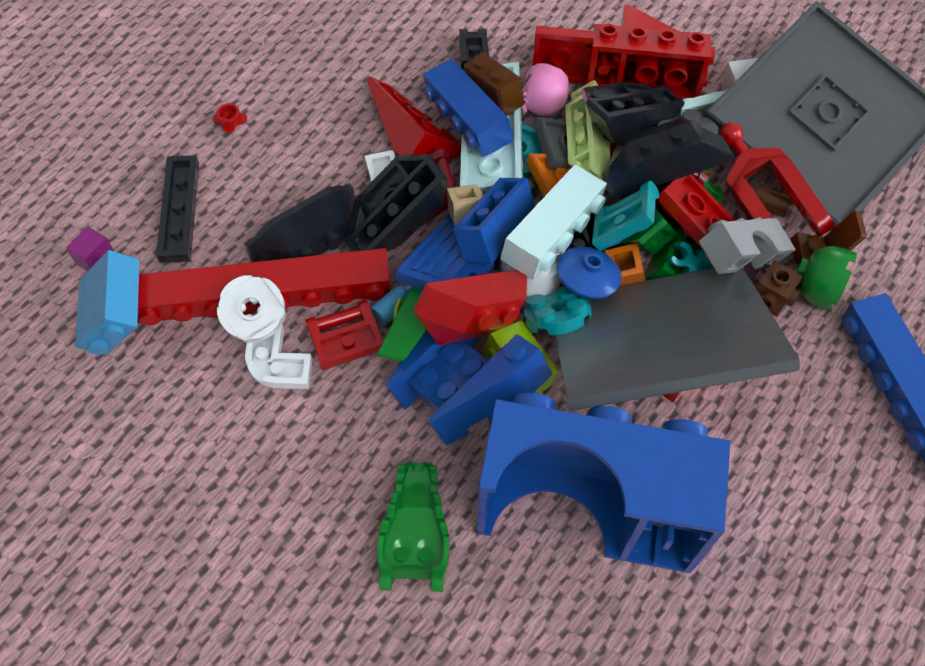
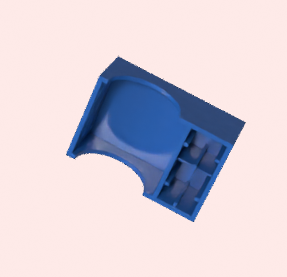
[477,393,731,573]

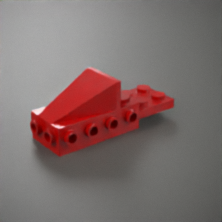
[532,5,715,100]

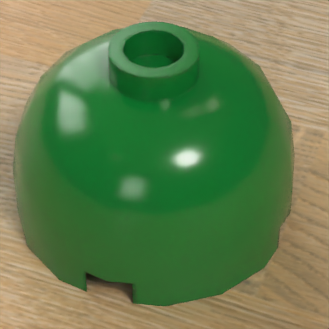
[796,246,857,312]

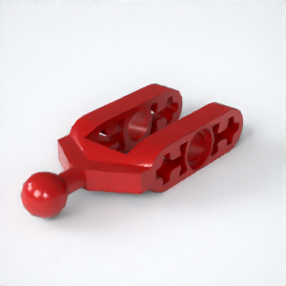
[719,122,834,257]

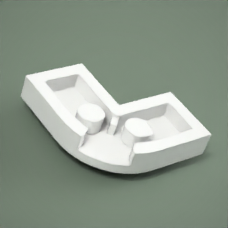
[245,324,313,389]

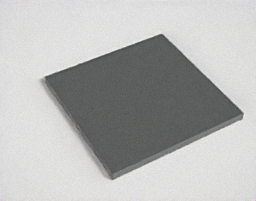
[704,1,925,227]
[556,268,800,411]

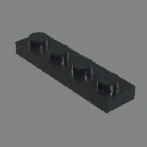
[156,155,199,263]

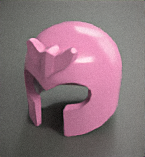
[522,63,569,117]

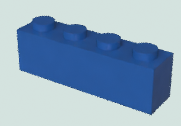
[423,59,514,158]

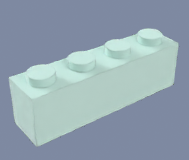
[500,164,607,280]

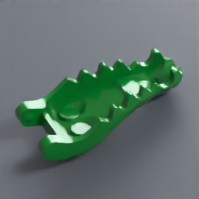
[377,462,449,592]

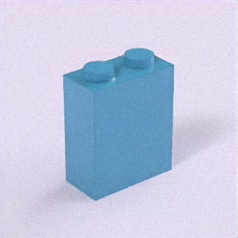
[75,250,139,355]

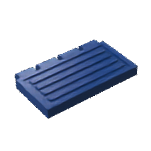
[396,213,501,291]

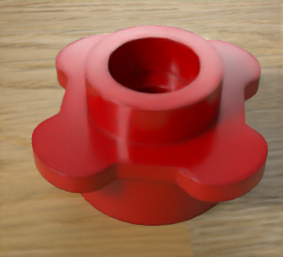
[213,103,247,133]

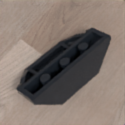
[582,82,685,143]
[602,118,734,200]
[344,154,447,252]
[244,183,355,262]

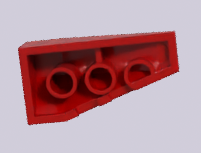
[367,76,461,159]

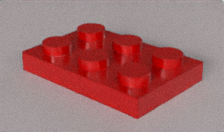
[657,174,735,259]

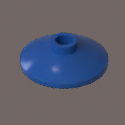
[557,247,621,299]

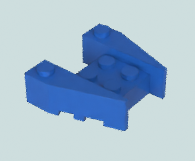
[386,330,553,446]

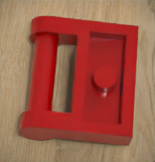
[305,300,383,370]

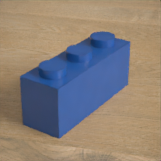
[453,178,535,265]

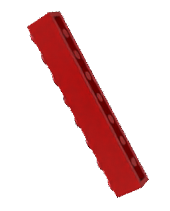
[137,248,391,325]

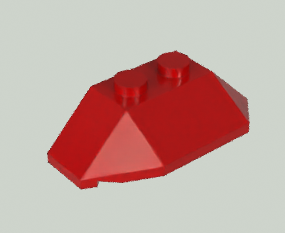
[414,270,527,346]

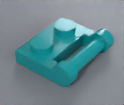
[592,181,659,251]

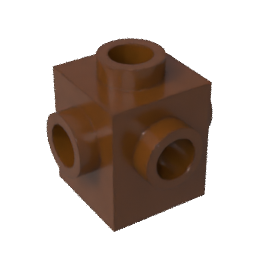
[752,260,803,317]

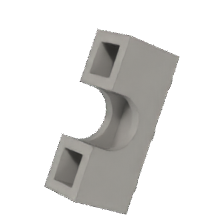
[699,217,796,274]

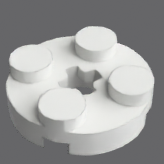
[217,275,286,343]

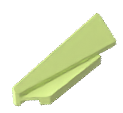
[565,80,611,180]

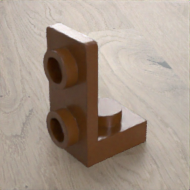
[790,211,867,265]

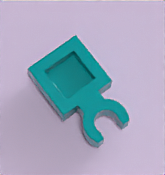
[666,242,714,274]

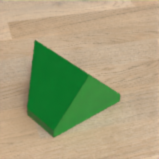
[616,209,678,255]

